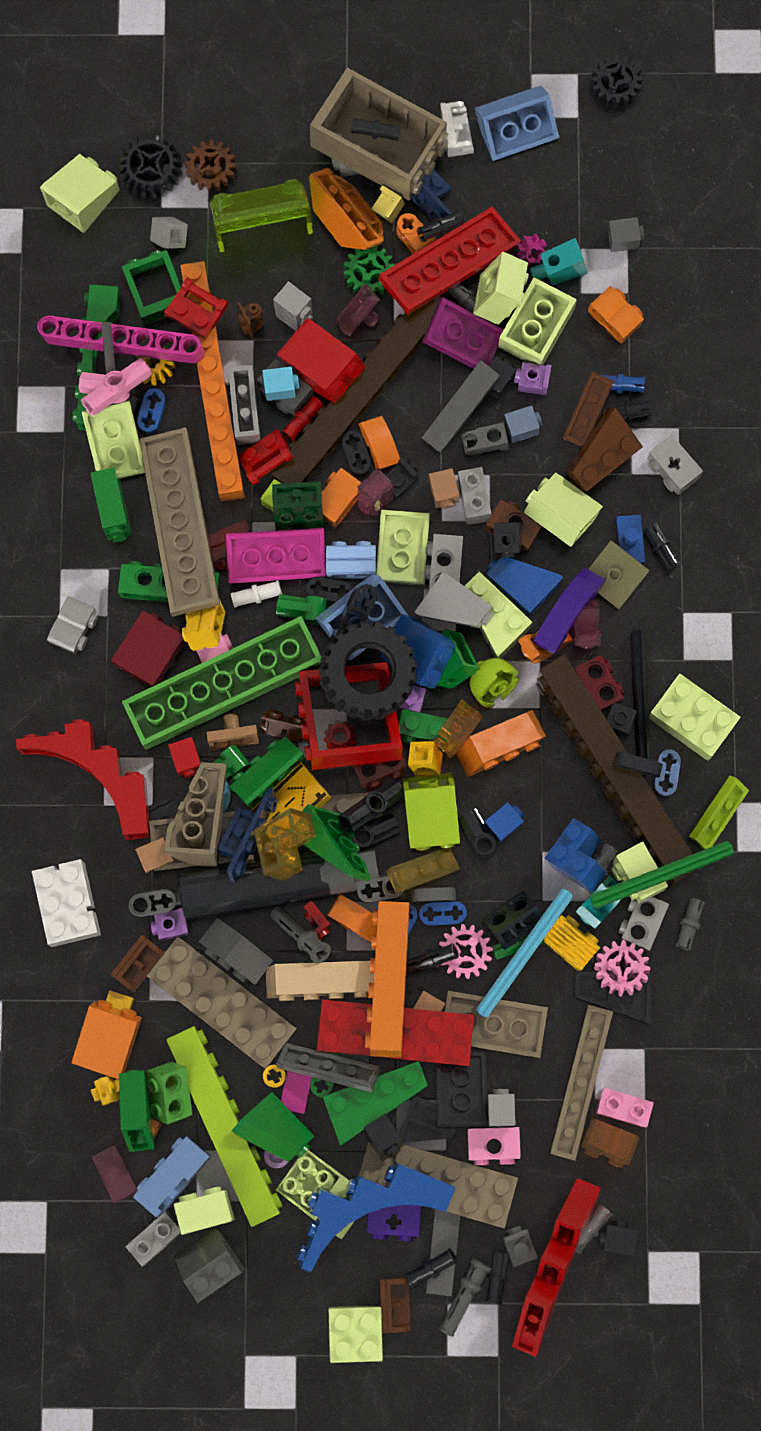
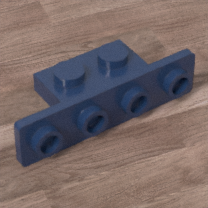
[411,169,452,222]
[217,788,278,883]

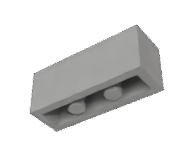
[228,365,261,446]

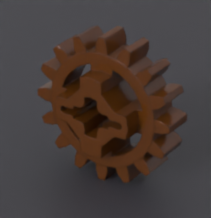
[184,140,237,193]

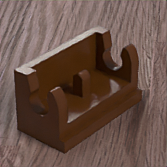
[110,935,165,993]
[380,1278,411,1333]

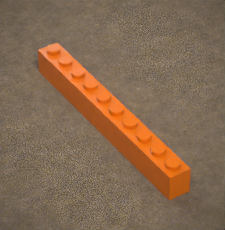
[181,261,245,502]

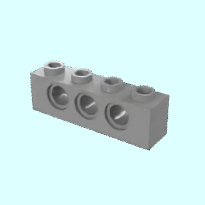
[422,534,463,633]

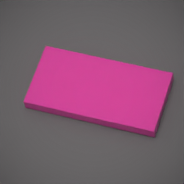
[225,528,326,583]

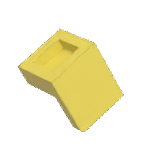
[371,185,405,224]

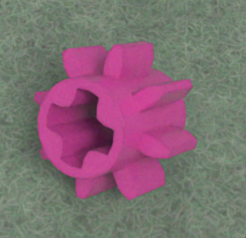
[517,234,547,265]

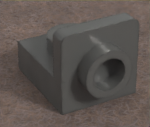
[502,1225,538,1267]

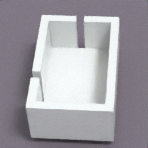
[32,859,101,947]

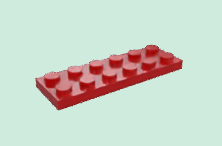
[379,207,522,315]
[317,1000,474,1066]

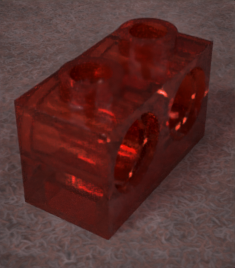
[353,742,408,790]

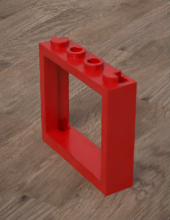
[295,662,402,770]

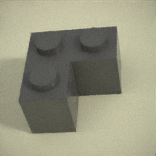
[199,918,273,985]

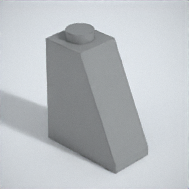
[415,572,494,628]

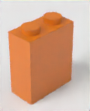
[71,1000,142,1079]

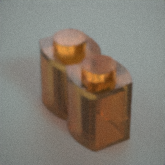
[581,1118,640,1168]

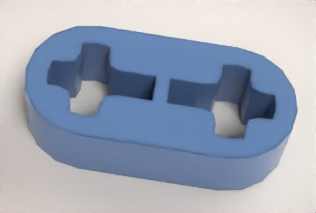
[654,750,681,797]

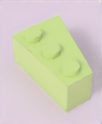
[464,572,532,659]

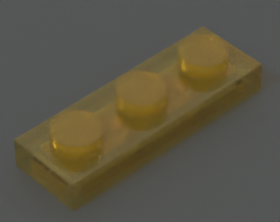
[386,848,460,894]

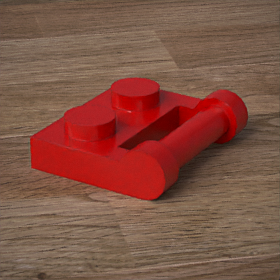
[164,277,229,340]
[238,429,294,485]

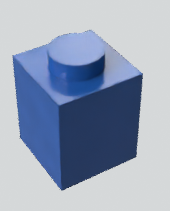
[485,803,524,843]

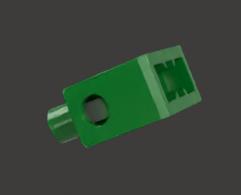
[428,629,480,689]

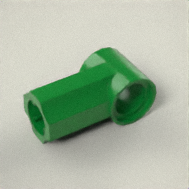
[276,594,327,625]
[213,744,250,780]

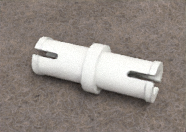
[231,580,282,608]

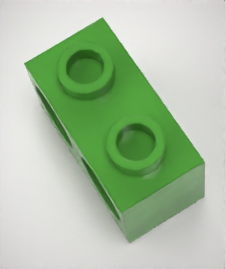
[147,1062,192,1124]

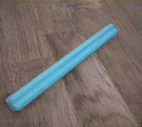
[476,889,573,1018]

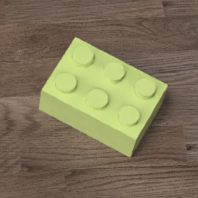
[498,278,577,366]
[649,674,741,761]

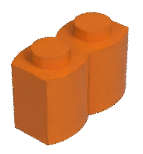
[588,286,644,344]

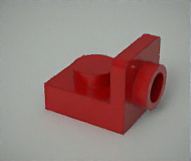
[304,900,331,940]

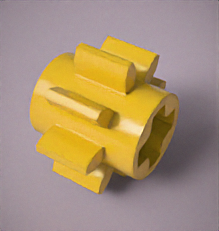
[91,1076,120,1106]

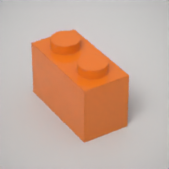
[322,468,365,529]

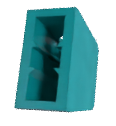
[530,238,588,285]

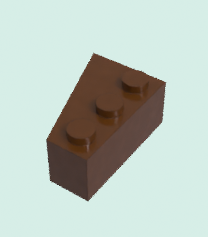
[565,408,643,491]

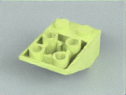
[276,1150,354,1239]

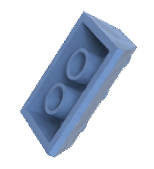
[475,85,559,161]

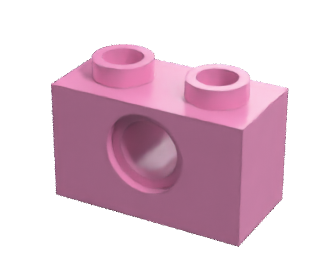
[595,1088,654,1128]
[467,1127,521,1165]

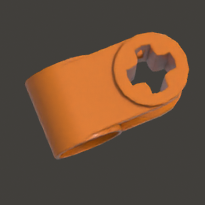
[396,213,437,255]

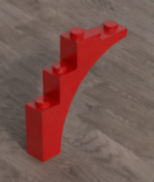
[16,719,151,840]

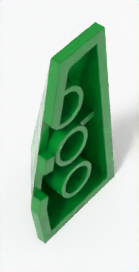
[290,804,371,882]

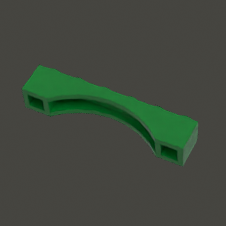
[73,285,121,430]

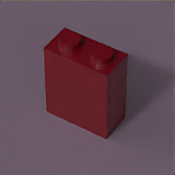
[111,611,186,687]

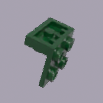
[272,481,325,534]

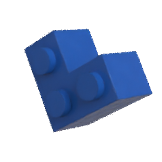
[544,818,606,893]

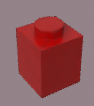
[168,737,201,778]

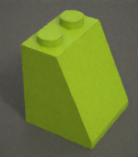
[402,772,460,851]

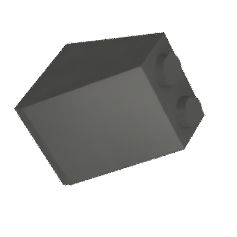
[174,1227,245,1303]

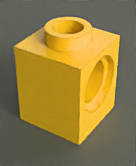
[408,741,443,777]

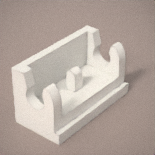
[440,102,474,157]

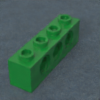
[118,561,221,602]

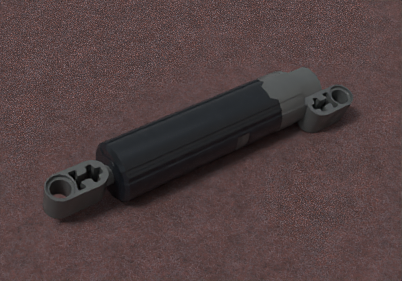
[129,849,405,920]

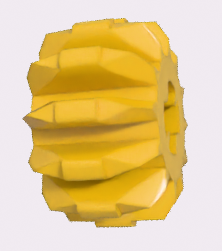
[136,347,175,386]

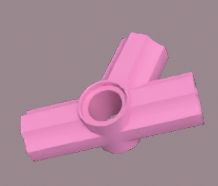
[78,358,152,416]

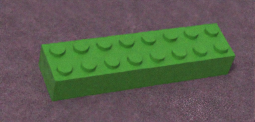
[122,616,321,750]

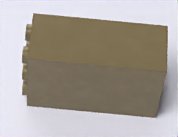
[310,68,448,201]

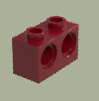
[574,655,625,712]

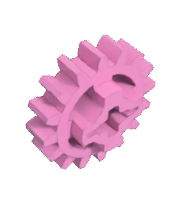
[439,924,493,980]
[594,940,650,996]

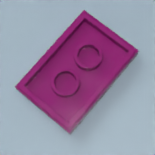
[423,298,504,369]

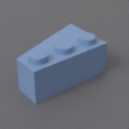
[133,1137,211,1217]

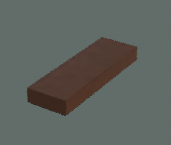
[562,372,614,447]

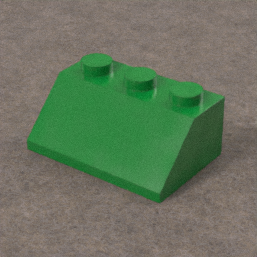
[229,737,306,811]

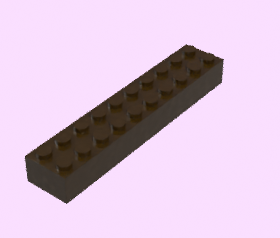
[536,654,699,888]

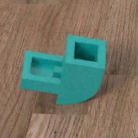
[576,875,622,929]

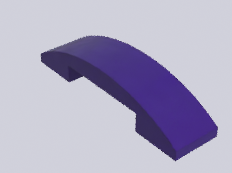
[534,568,606,655]

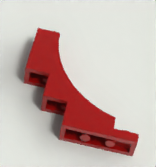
[512,1178,601,1357]

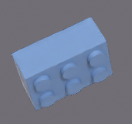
[315,574,408,661]

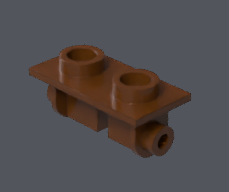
[236,302,264,340]
[259,710,308,743]

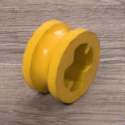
[263,1065,286,1088]

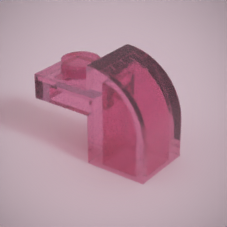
[573,600,601,649]

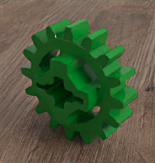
[344,246,395,298]

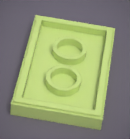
[82,400,145,478]
[376,510,430,586]

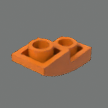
[359,416,400,469]
[326,894,377,943]

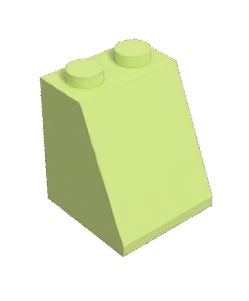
[40,154,119,233]

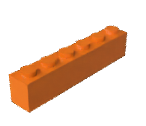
[365,901,409,1058]

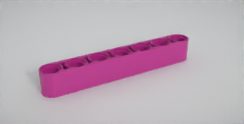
[38,316,205,363]

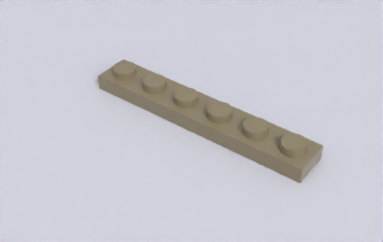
[550,1005,613,1161]

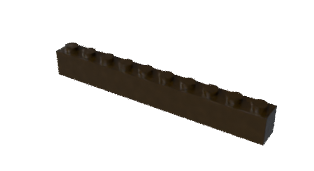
[271,299,438,484]

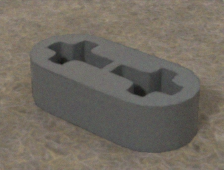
[408,887,456,904]

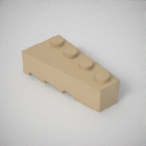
[266,961,374,1001]

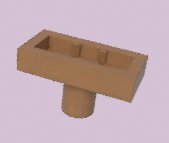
[207,714,259,751]

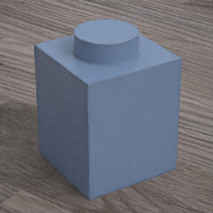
[503,406,542,443]

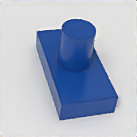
[616,515,645,564]

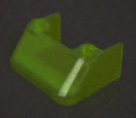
[210,179,313,252]

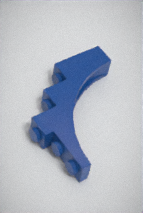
[297,1162,456,1272]

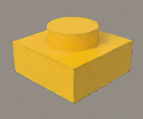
[106,990,134,1010]

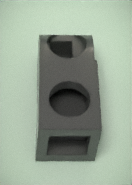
[461,422,510,456]

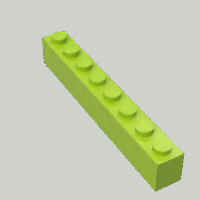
[166,1026,283,1227]

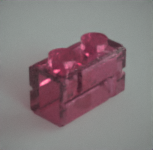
[356,469,394,516]

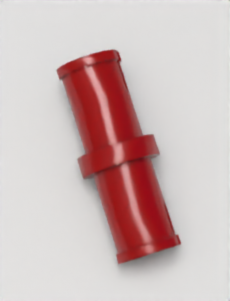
[281,396,323,442]

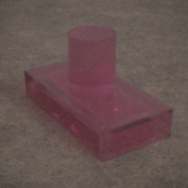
[335,284,380,336]
[92,1145,138,1203]

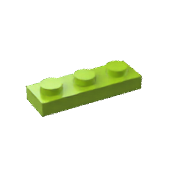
[689,776,749,850]

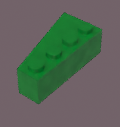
[323,1061,428,1146]

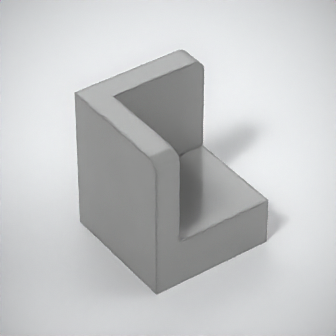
[150,217,188,248]

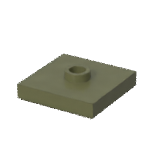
[588,540,650,609]

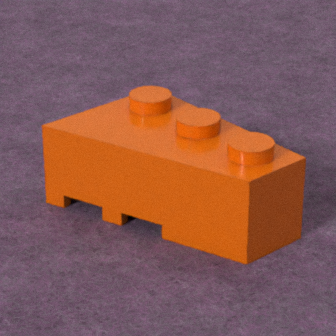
[455,710,546,777]

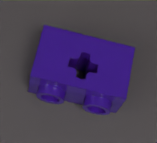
[367,1205,421,1241]

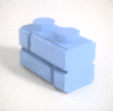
[326,541,376,579]

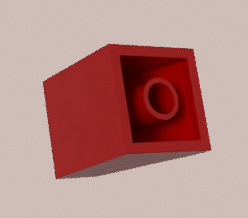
[277,318,365,403]

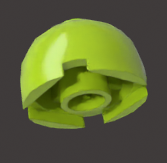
[470,658,519,707]

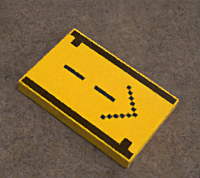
[251,763,332,849]

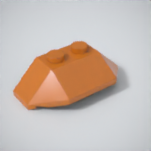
[309,168,384,250]

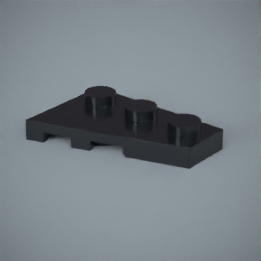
[575,971,651,1024]

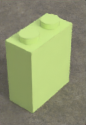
[524,473,603,547]

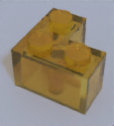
[254,808,316,881]

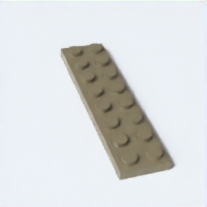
[139,427,221,616]

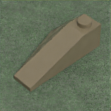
[164,762,227,867]

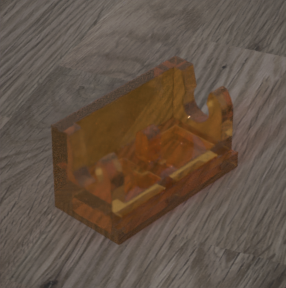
[434,700,483,758]

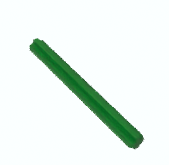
[590,841,734,909]

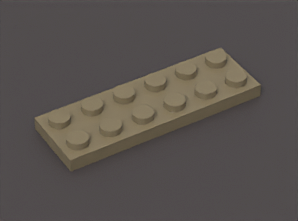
[147,937,297,1069]
[359,1142,518,1229]

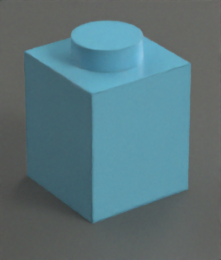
[263,366,300,401]

